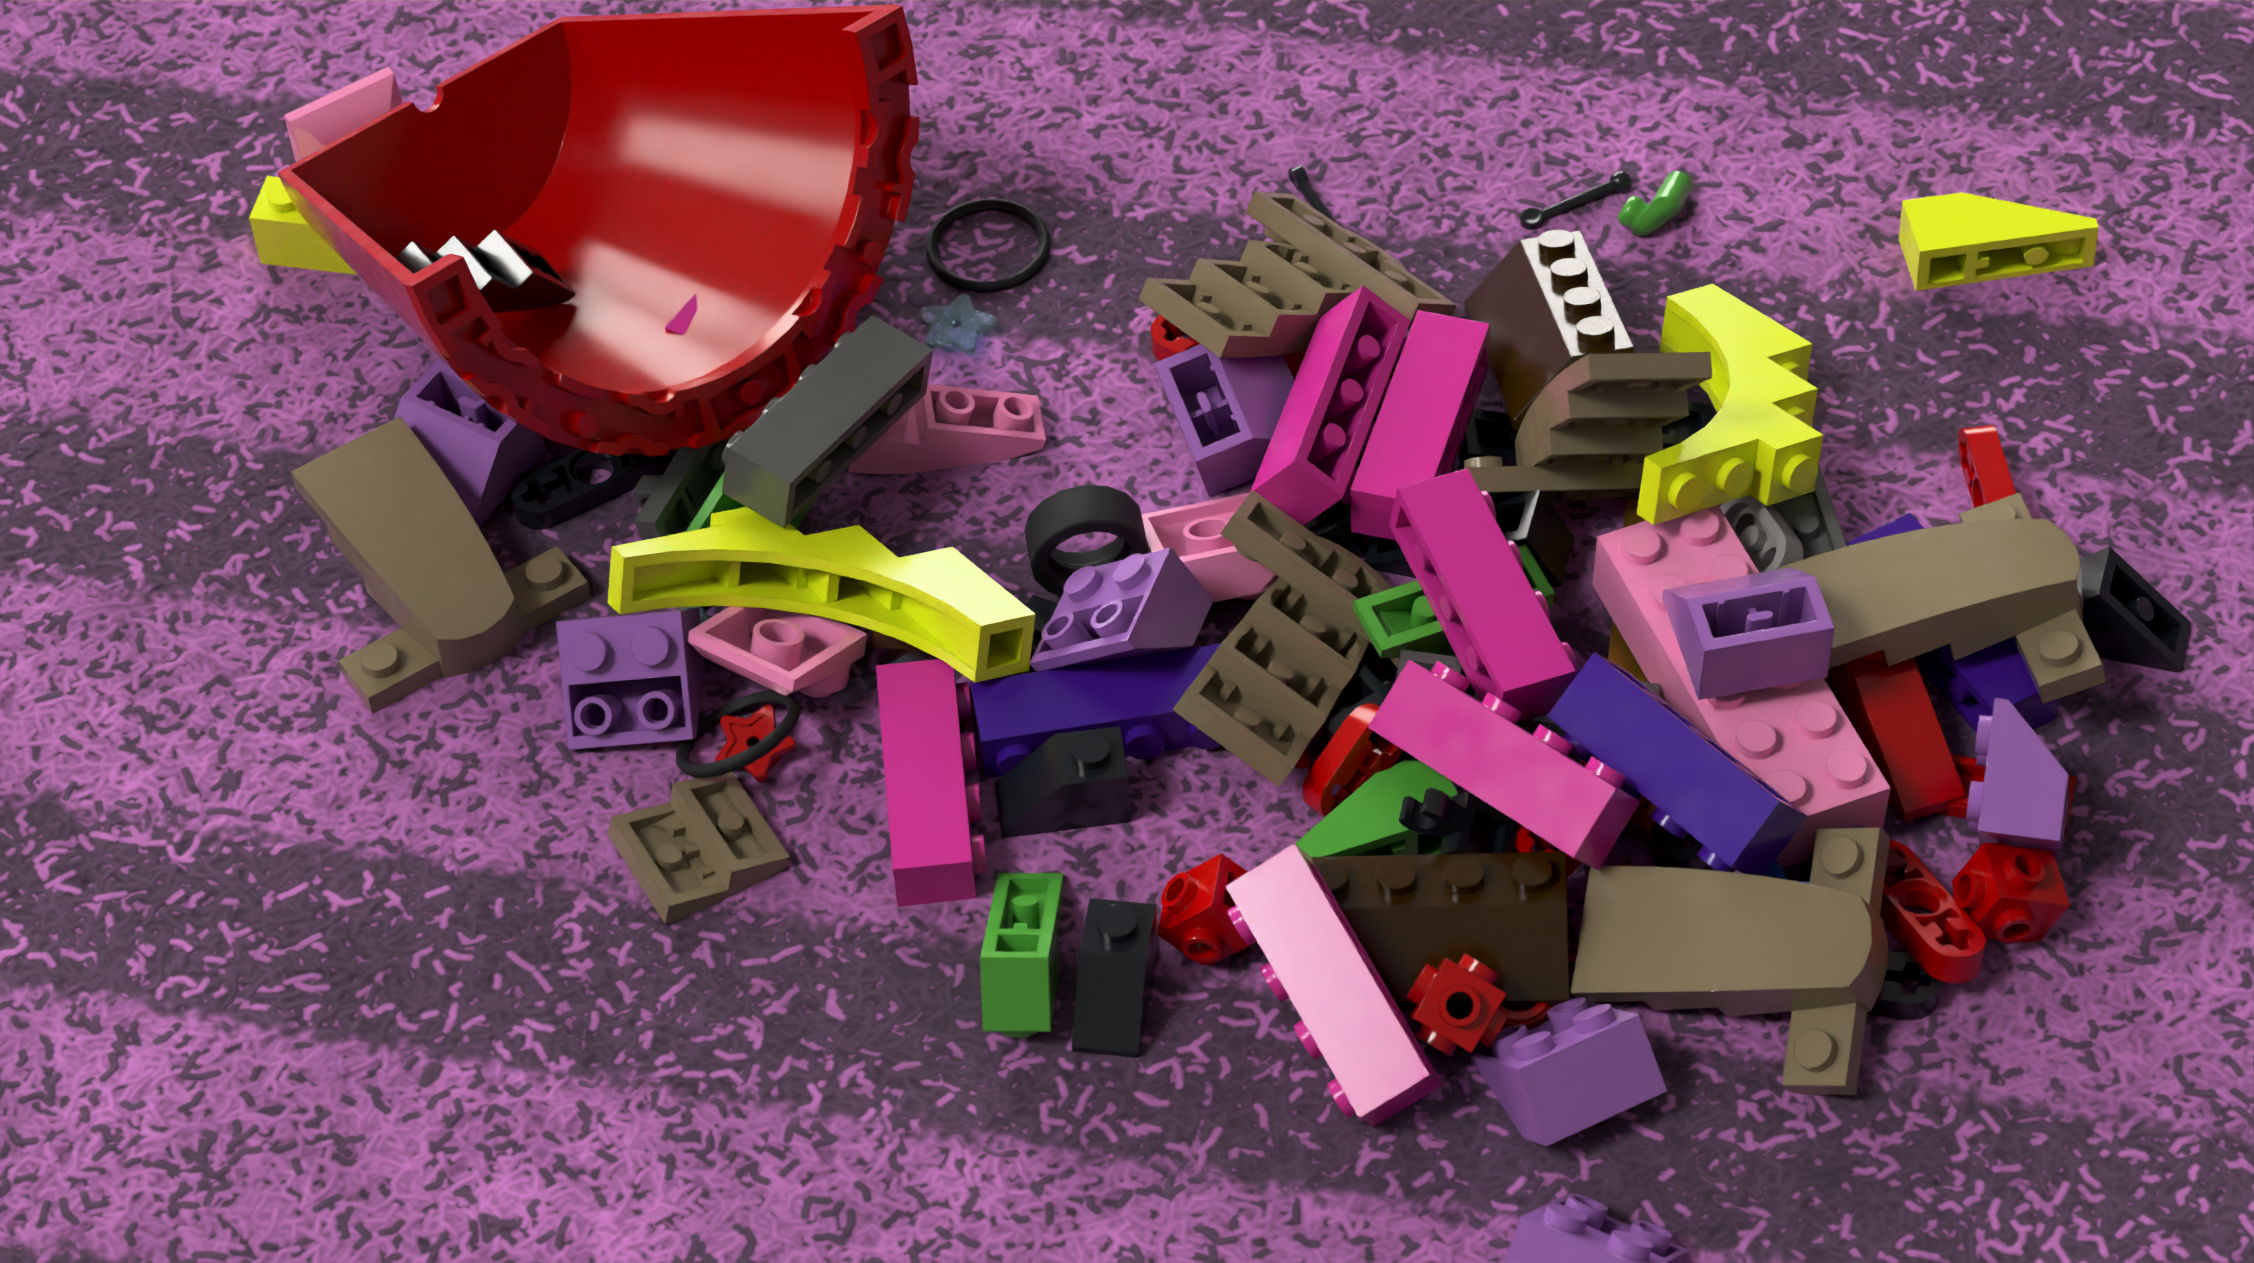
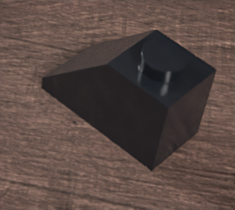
[2080,546,2191,673]
[995,726,1132,838]
[1072,898,1160,1058]

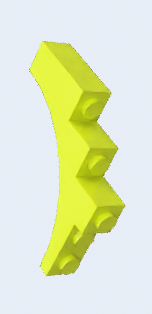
[1637,284,1823,525]
[607,507,1035,683]

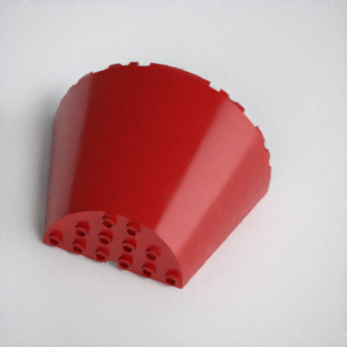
[277,4,920,456]

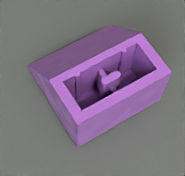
[1154,344,1294,497]
[394,359,547,527]
[1029,548,1213,672]
[1662,568,1835,700]
[556,607,705,750]
[1966,698,2069,861]
[1470,998,1667,1146]
[1504,1194,1690,1263]

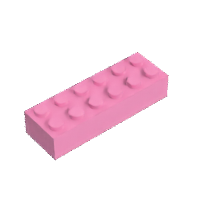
[1592,505,1890,869]

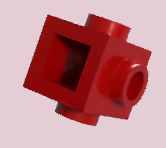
[1951,842,2070,943]
[1157,853,1257,966]
[1406,953,1510,1057]

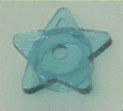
[921,294,998,355]

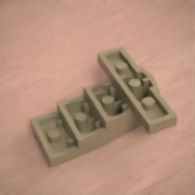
[1139,191,1457,358]
[1461,352,1713,502]
[291,416,591,713]
[1172,490,1399,787]
[1779,493,2106,704]
[1571,827,1890,1095]

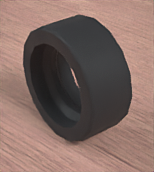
[1024,485,1149,597]

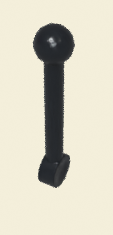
[1288,165,1337,223]
[1520,171,1632,230]

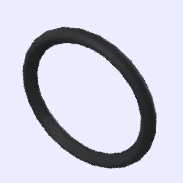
[926,198,1051,293]
[676,690,800,778]

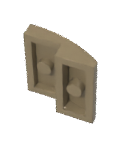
[608,772,790,924]

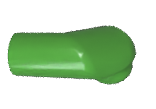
[1617,171,1693,236]

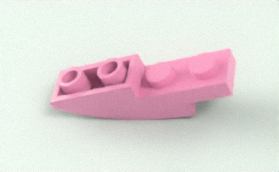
[848,384,1046,475]

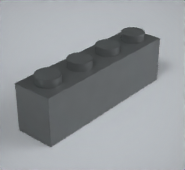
[722,315,933,528]

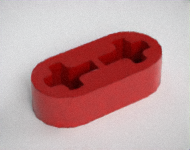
[1302,703,1403,818]

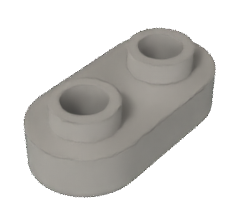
[1720,495,1803,573]

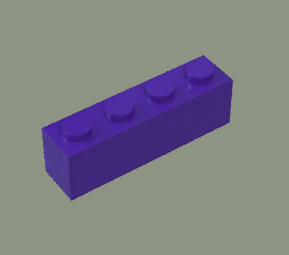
[1846,513,2059,734]
[970,643,1222,779]
[1547,652,1808,876]

